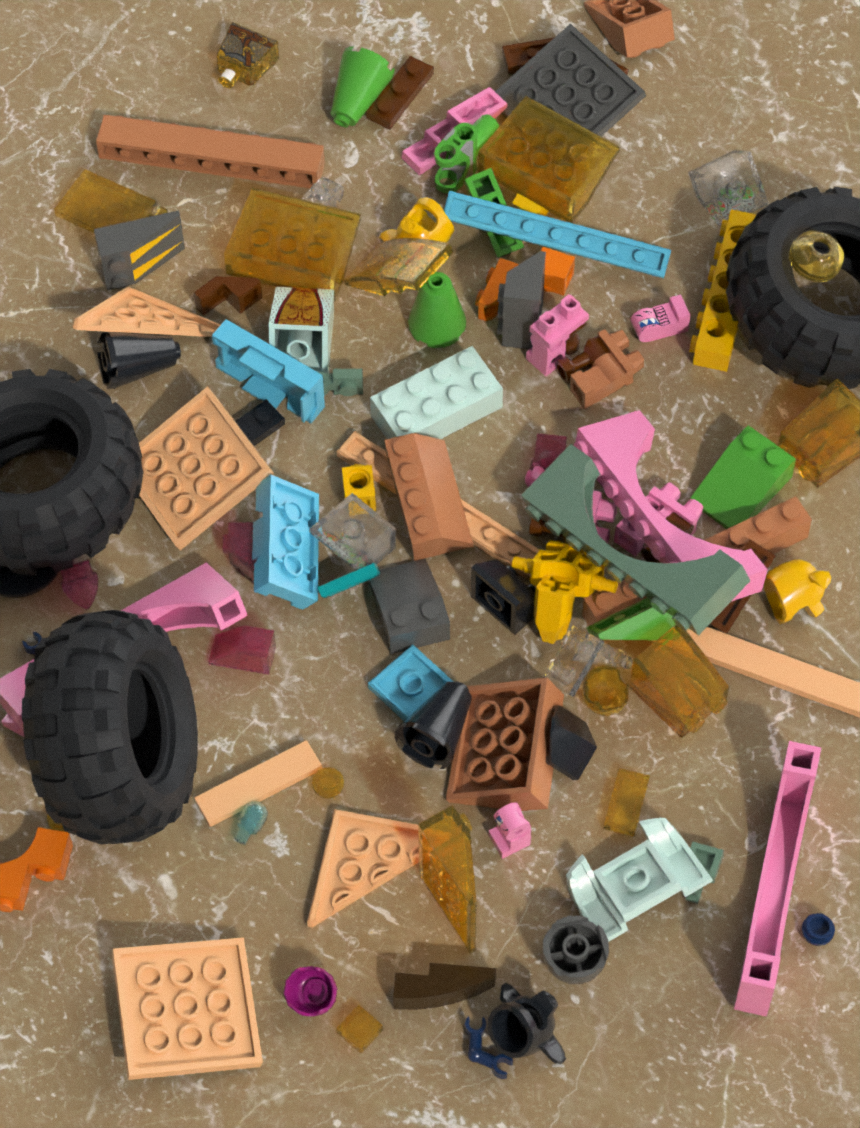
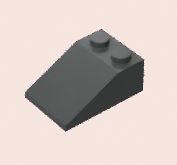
[368,559,450,654]

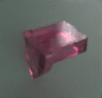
[530,434,567,471]
[60,560,98,609]

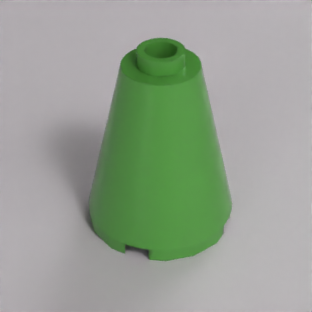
[330,46,395,128]
[408,272,466,348]

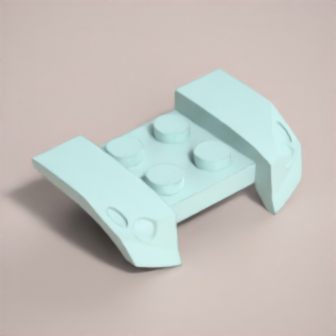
[566,818,713,942]

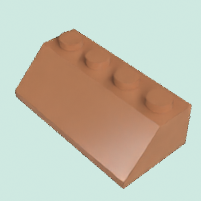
[384,433,474,561]

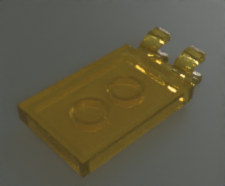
[54,169,168,233]

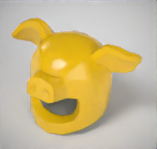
[378,197,455,270]
[763,559,831,625]

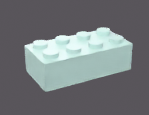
[370,346,503,439]

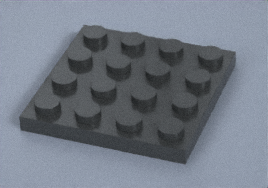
[495,23,646,171]

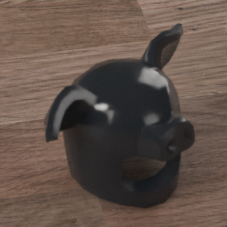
[487,982,566,1064]

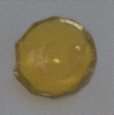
[581,665,629,716]

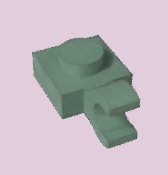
[318,369,363,396]
[685,842,724,904]

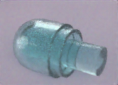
[234,801,268,845]

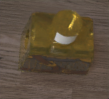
[217,22,279,89]

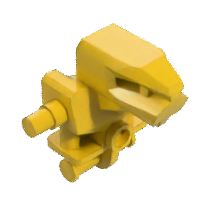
[512,540,618,644]

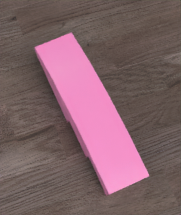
[402,87,508,176]

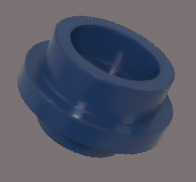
[802,913,835,946]

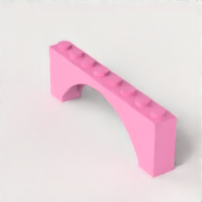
[574,410,768,601]
[0,562,248,732]
[734,741,821,1017]

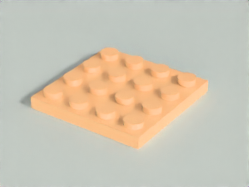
[139,386,274,550]
[112,938,263,1080]

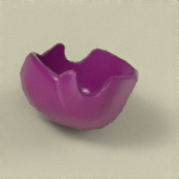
[283,966,338,1017]

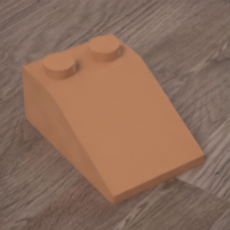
[584,0,675,58]

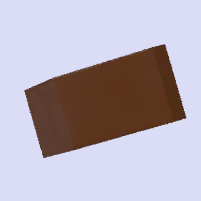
[194,276,262,316]

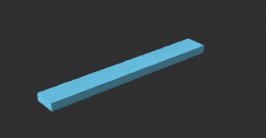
[444,191,671,279]

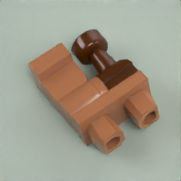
[555,329,644,410]

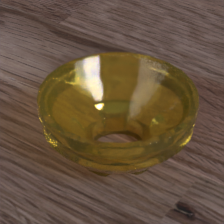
[789,230,844,282]

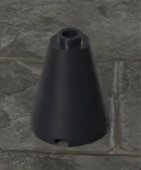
[97,331,181,389]
[395,681,472,769]

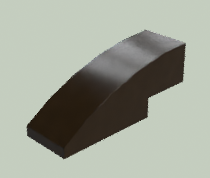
[393,963,496,1010]

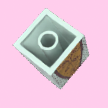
[269,287,334,373]

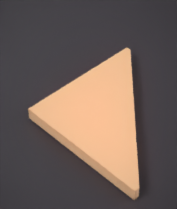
[73,286,221,337]
[307,809,456,928]

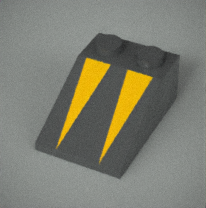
[94,210,185,290]

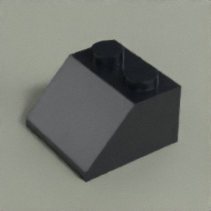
[471,559,536,635]

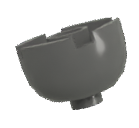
[543,916,609,984]

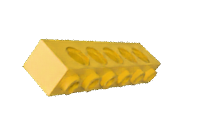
[689,209,756,372]

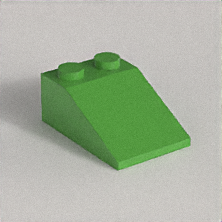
[689,425,796,529]

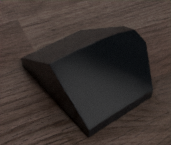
[546,705,597,780]

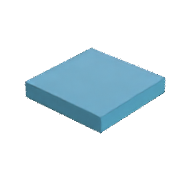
[368,644,454,721]

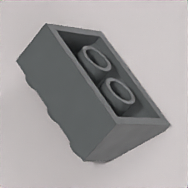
[497,251,546,349]

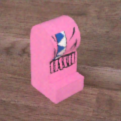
[630,294,690,342]
[488,802,531,859]

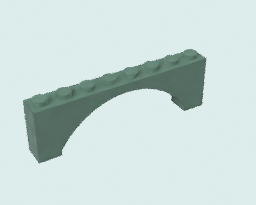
[521,444,750,636]

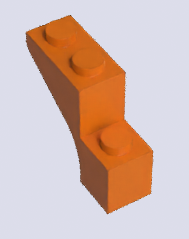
[475,247,575,321]
[0,827,73,912]

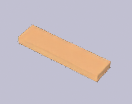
[194,740,322,827]

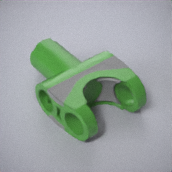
[434,114,501,194]

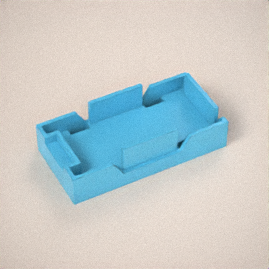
[212,319,325,423]
[252,475,319,610]

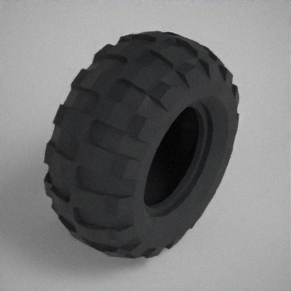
[726,186,860,391]
[0,369,144,575]
[22,610,198,845]

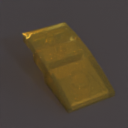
[343,238,453,296]

